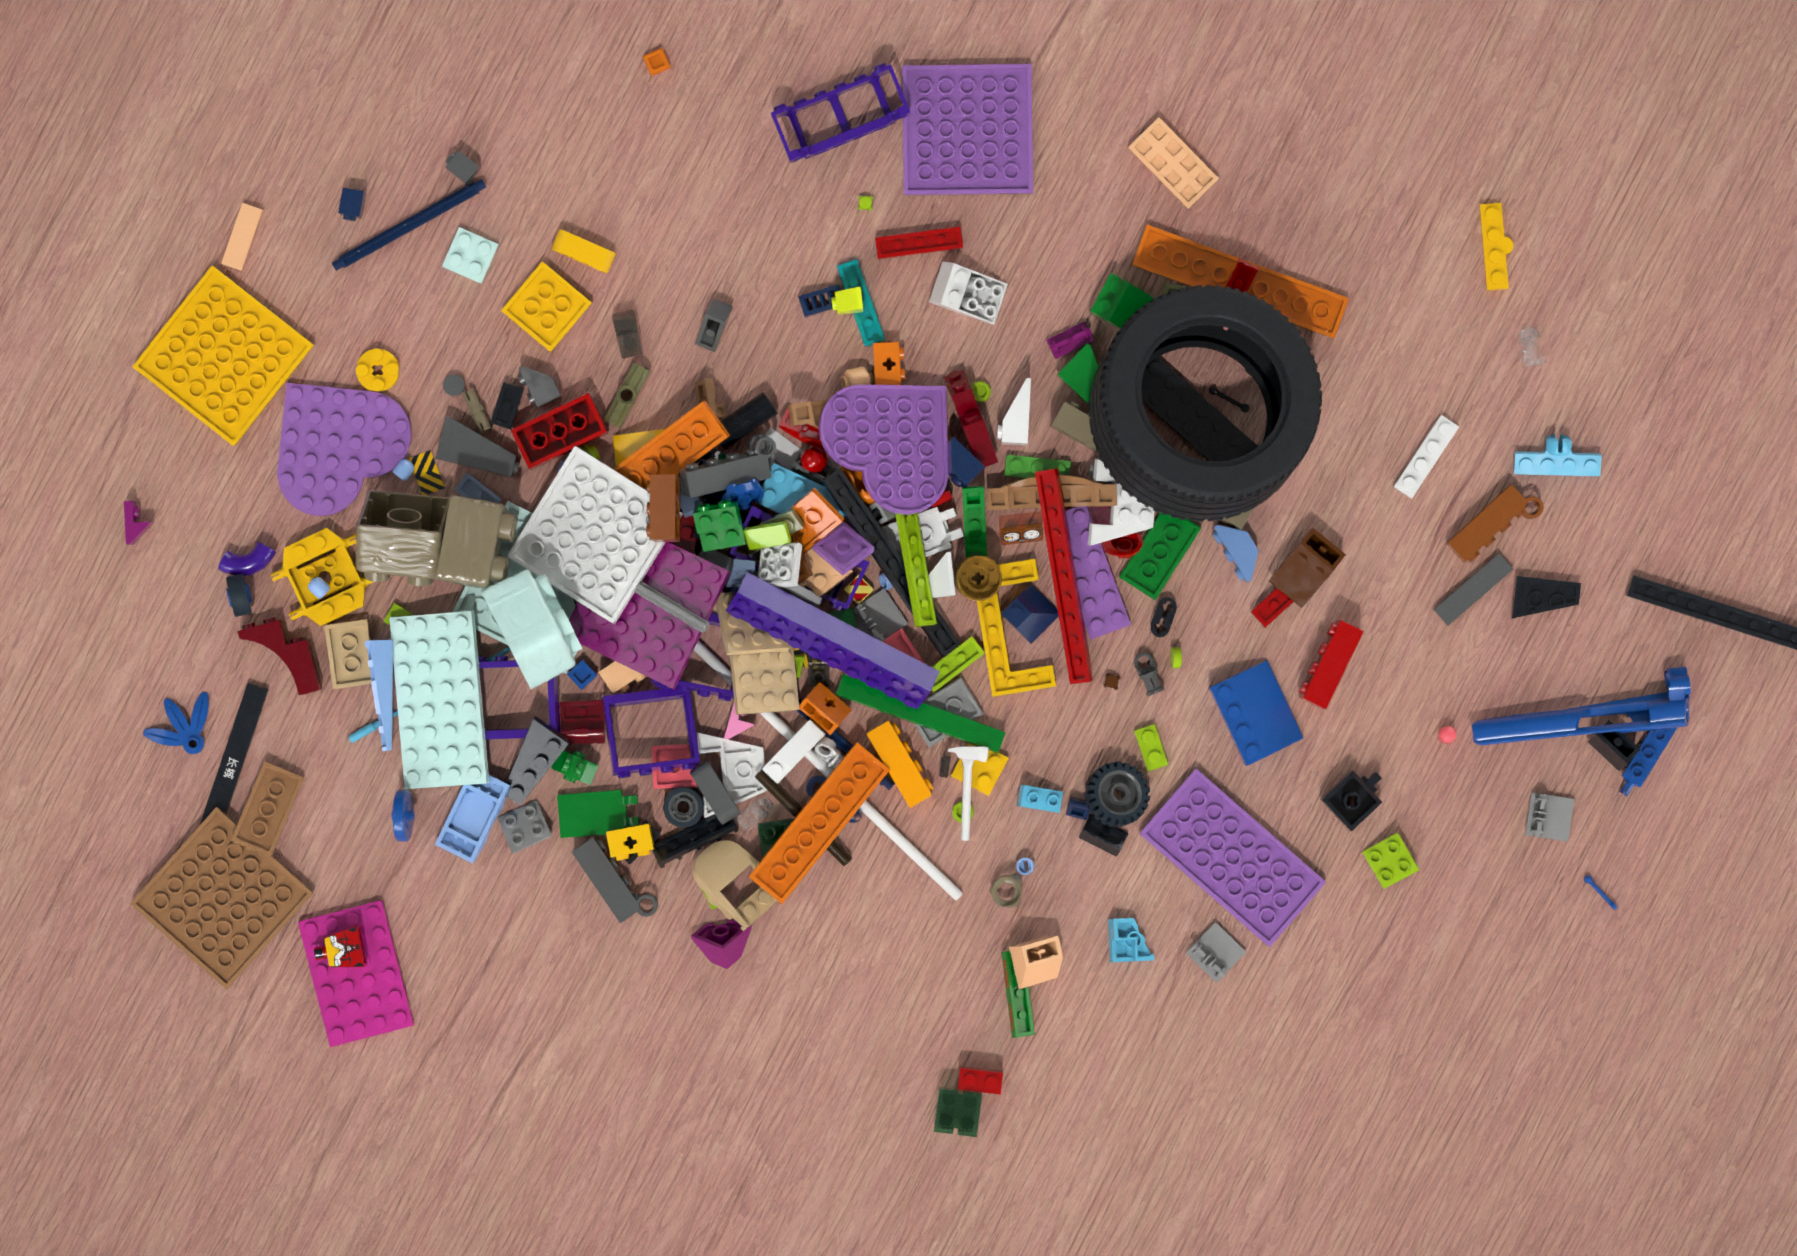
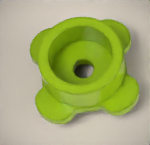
[582,444,600,460]

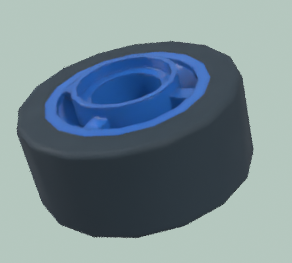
[226,574,252,617]

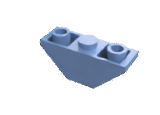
[1212,525,1259,583]

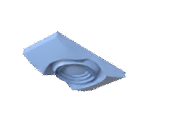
[435,775,511,863]

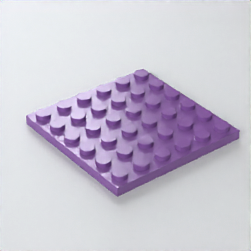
[902,64,1033,195]

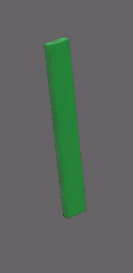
[836,674,1006,754]

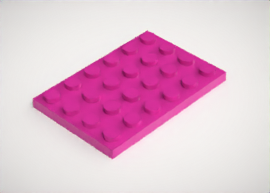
[298,900,414,1047]

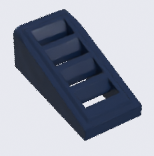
[798,284,841,318]

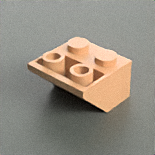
[1009,936,1063,989]

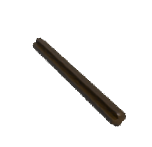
[755,769,852,866]

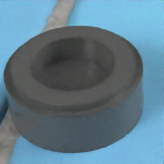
[443,375,465,396]

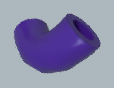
[218,542,276,576]

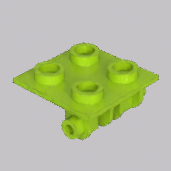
[1362,833,1420,889]

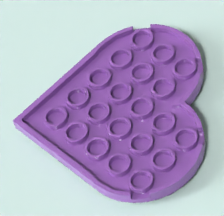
[277,383,412,516]
[819,385,948,515]

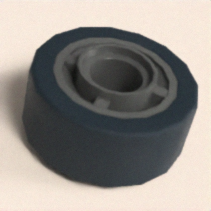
[663,787,704,828]

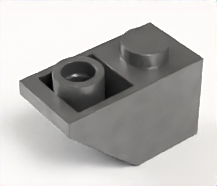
[518,366,562,408]

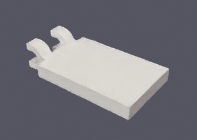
[881,507,964,559]

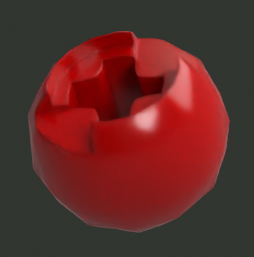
[800,447,828,473]

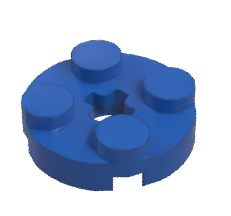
[721,479,764,511]

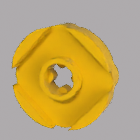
[356,348,400,392]

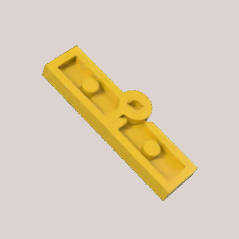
[1479,203,1514,291]

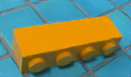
[866,720,934,808]

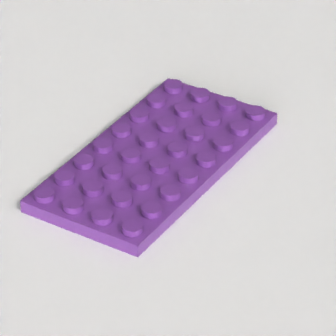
[1139,768,1326,947]

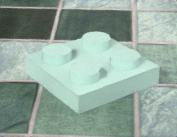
[442,227,499,284]

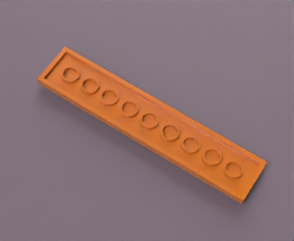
[1132,225,1349,339]

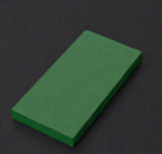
[1119,513,1201,600]

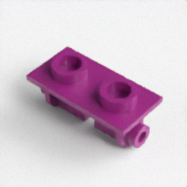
[1046,321,1094,360]

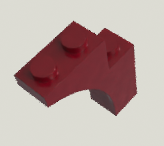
[943,370,998,468]
[237,617,322,695]

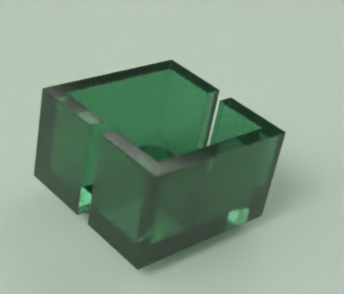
[934,1087,982,1137]

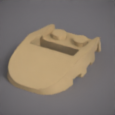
[693,840,777,931]

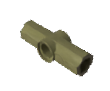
[604,363,650,428]

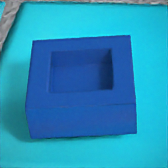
[567,660,598,690]

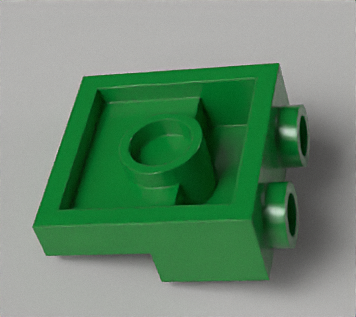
[693,500,746,552]

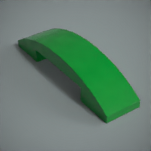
[962,486,988,558]

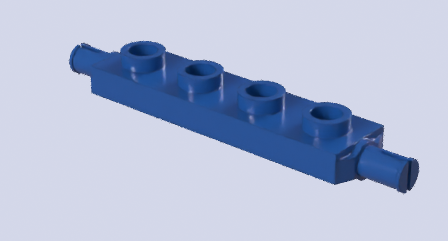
[1620,727,1678,797]

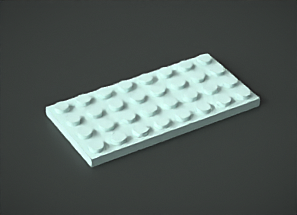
[389,611,489,789]

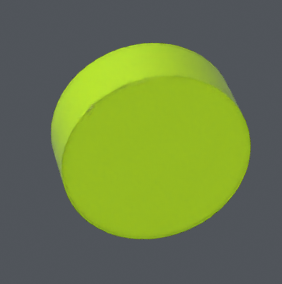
[971,381,991,403]
[1170,647,1182,669]
[952,801,974,823]

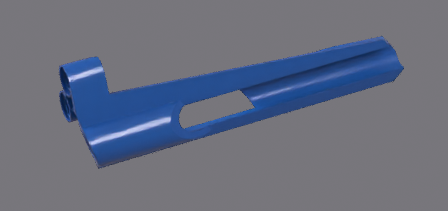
[1472,666,1691,745]

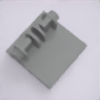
[854,589,908,641]
[1525,793,1574,841]
[498,800,552,854]
[1186,922,1246,983]

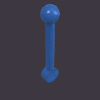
[1584,875,1618,910]

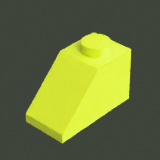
[831,287,863,315]

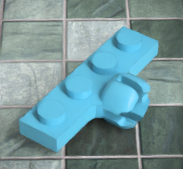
[1513,435,1602,476]

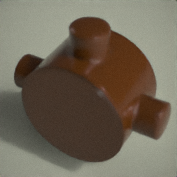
[1103,673,1121,690]

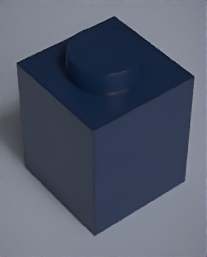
[338,188,366,221]

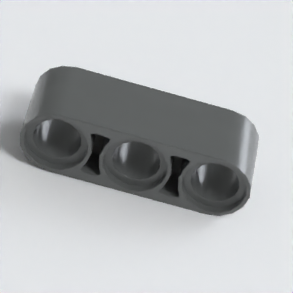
[690,760,741,825]

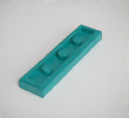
[837,259,885,347]

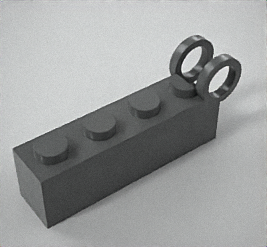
[679,434,776,498]
[572,837,658,923]

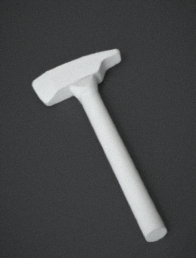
[948,746,989,841]

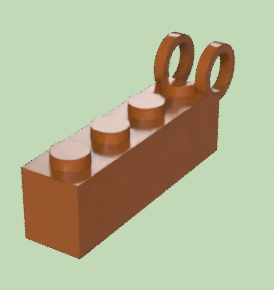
[1446,484,1544,562]

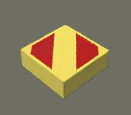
[844,574,874,605]

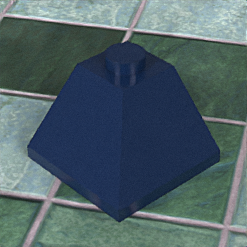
[948,437,985,487]
[1001,584,1059,644]

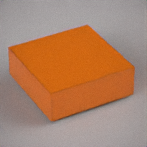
[643,48,671,77]

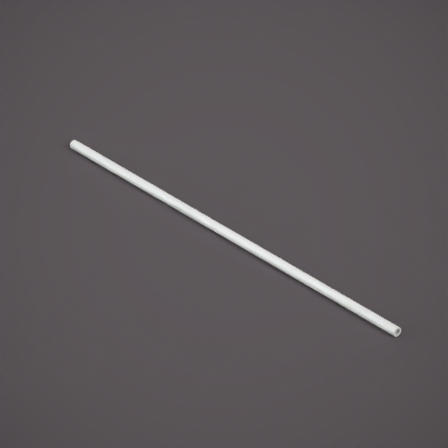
[694,640,963,901]

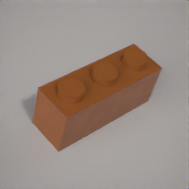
[646,474,681,542]

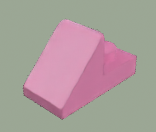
[724,703,755,739]

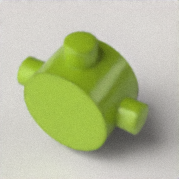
[858,195,874,211]

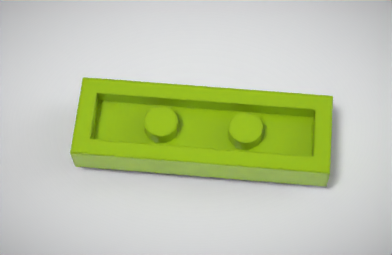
[932,637,985,692]

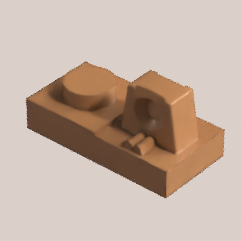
[695,379,725,419]

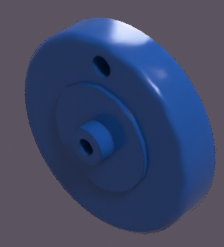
[391,790,415,842]

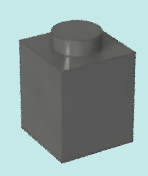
[445,150,481,185]

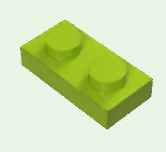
[1134,724,1168,772]

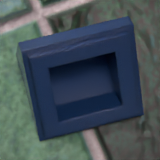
[1066,796,1090,820]

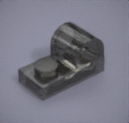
[612,309,643,359]

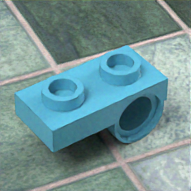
[1017,784,1063,813]

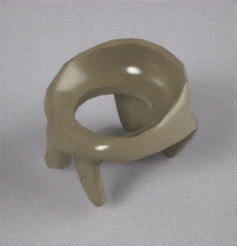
[990,874,1023,908]

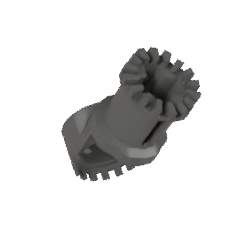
[1134,653,1165,696]

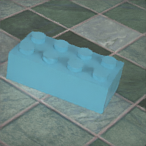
[755,463,845,534]

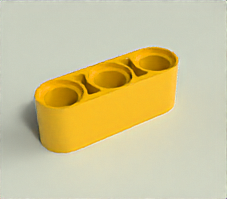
[551,229,616,274]

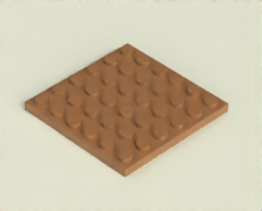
[130,807,314,990]

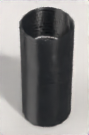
[720,392,778,450]

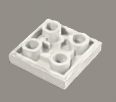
[758,543,802,588]

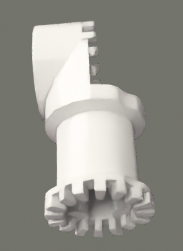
[815,738,843,769]

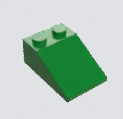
[1089,273,1154,329]

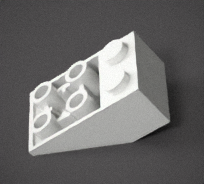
[929,261,1008,325]

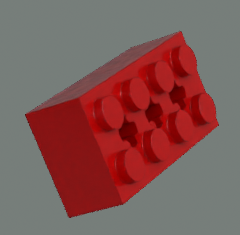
[511,393,609,470]
[1298,620,1364,709]

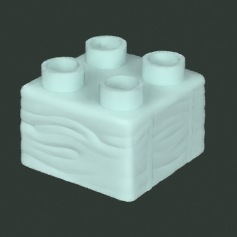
[481,570,582,689]

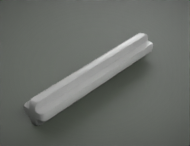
[634,581,709,633]

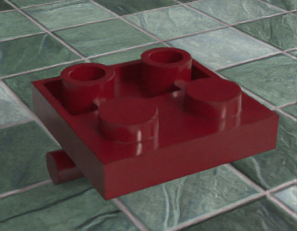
[560,700,605,745]

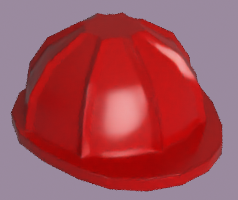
[1102,532,1143,559]

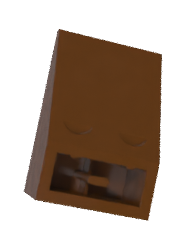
[1269,528,1346,608]

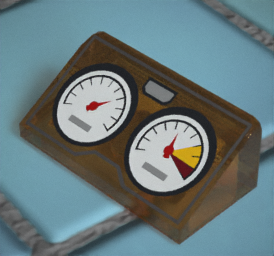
[999,523,1043,545]

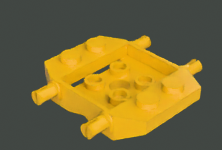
[270,528,373,626]

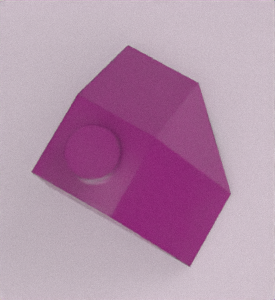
[691,919,752,969]

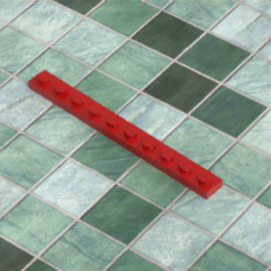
[1035,468,1093,684]

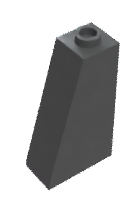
[436,417,520,478]

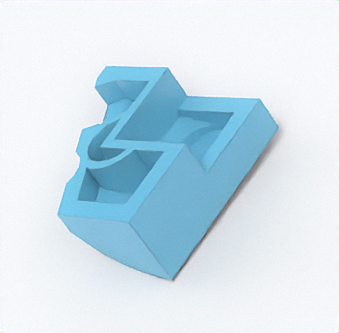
[1108,918,1154,962]

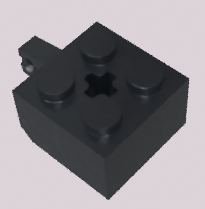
[1320,770,1382,831]

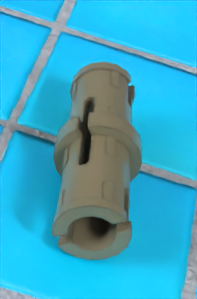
[462,389,493,433]

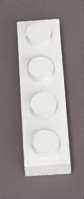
[1393,415,1459,499]

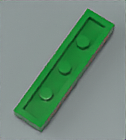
[1001,951,1035,1038]

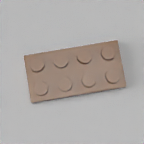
[231,761,304,858]

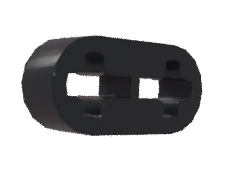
[1150,598,1177,637]

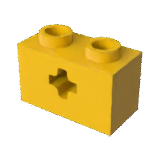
[606,823,655,861]

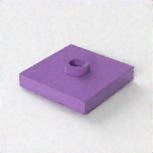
[813,522,874,576]

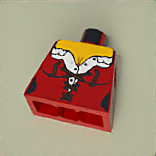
[314,925,367,967]

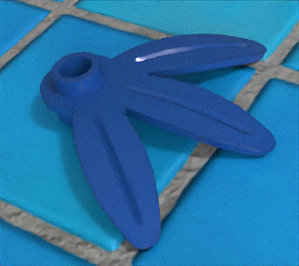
[143,692,209,754]

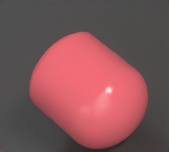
[1438,726,1456,744]

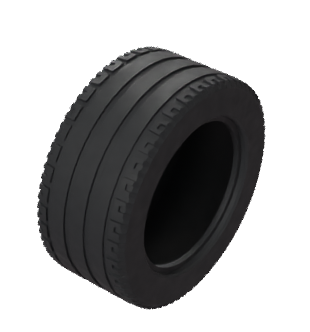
[1089,285,1322,522]

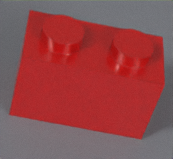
[957,1066,1003,1095]

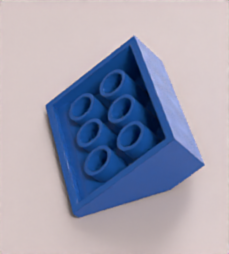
[1209,660,1303,766]

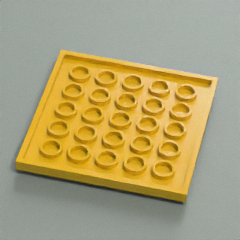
[132,265,315,447]

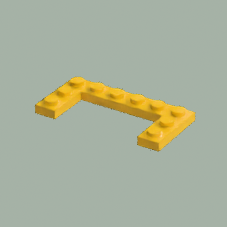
[973,559,1056,697]

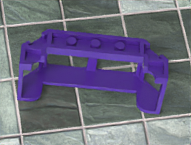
[771,63,910,163]
[730,506,870,611]

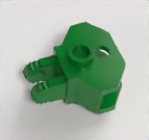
[551,750,599,785]

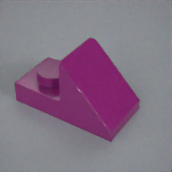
[124,501,154,545]

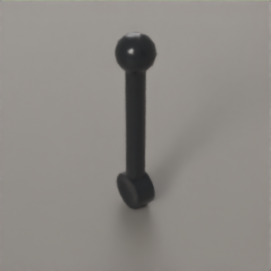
[1209,386,1250,413]

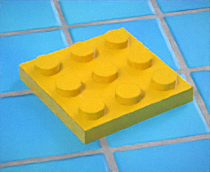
[501,261,592,352]

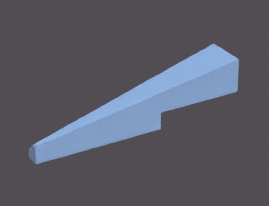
[365,640,394,752]

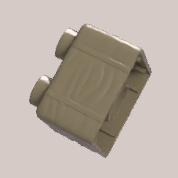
[356,490,450,586]
[436,495,518,589]

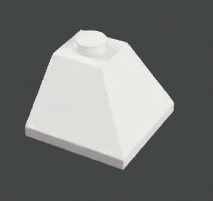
[928,552,955,598]

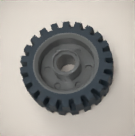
[1084,761,1150,827]

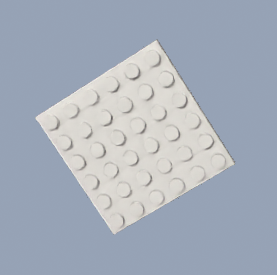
[507,446,683,624]

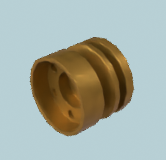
[954,556,1002,601]

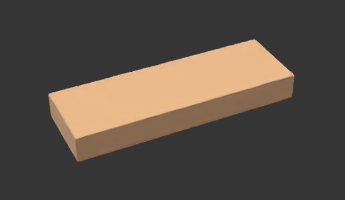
[221,203,264,271]

